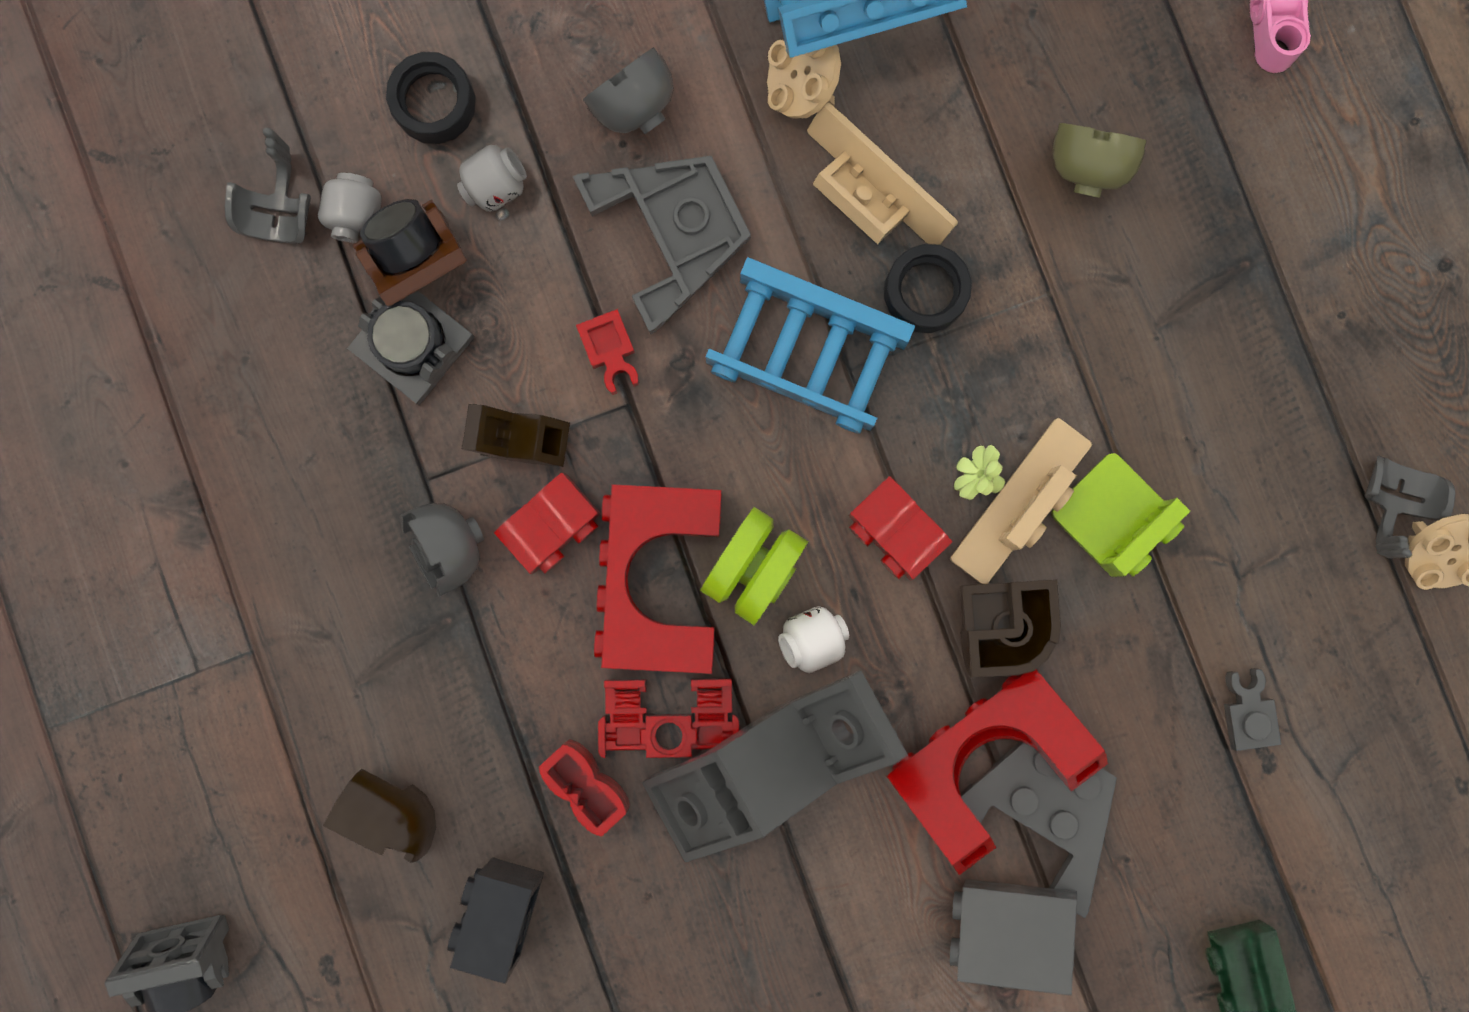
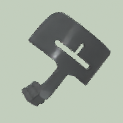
[225,127,311,244]
[1365,455,1455,559]

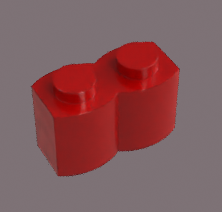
[494,473,601,574]
[848,476,952,581]
[539,739,630,837]

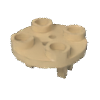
[767,40,841,119]
[1405,514,1469,590]

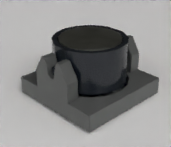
[347,290,475,406]
[104,915,229,1012]

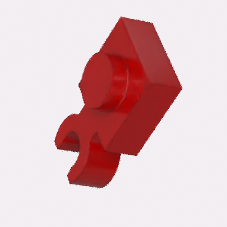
[576,309,639,395]

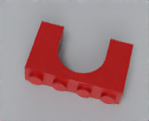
[594,484,722,674]
[886,669,1108,875]

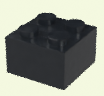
[447,857,544,984]

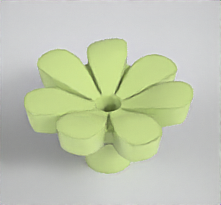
[954,445,1005,500]

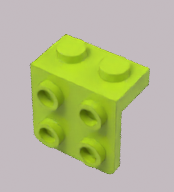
[1051,453,1190,577]

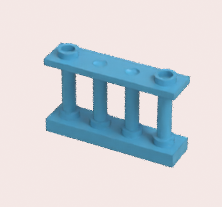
[764,0,967,58]
[705,257,915,434]

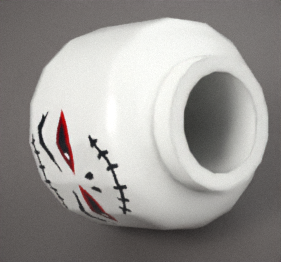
[778,606,849,673]

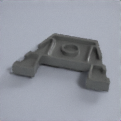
[573,156,751,335]
[961,741,1117,918]

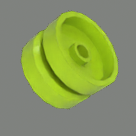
[700,507,808,626]

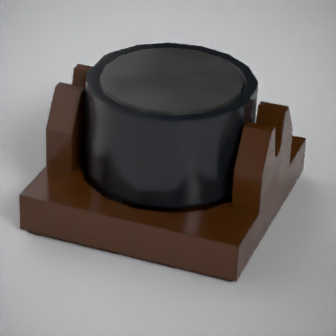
[353,199,467,307]

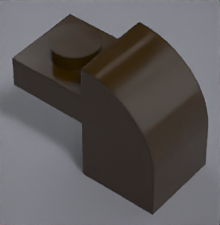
[462,404,570,467]

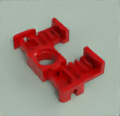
[598,678,739,758]

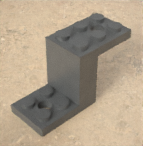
[642,670,908,863]

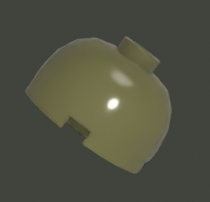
[1052,123,1147,198]

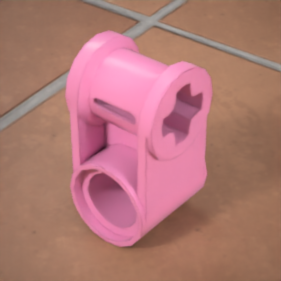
[1250,0,1311,73]

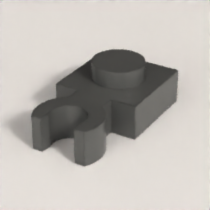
[1224,668,1281,751]

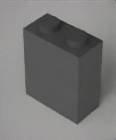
[950,879,1077,996]

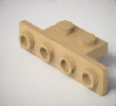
[807,102,958,245]
[950,418,1092,584]

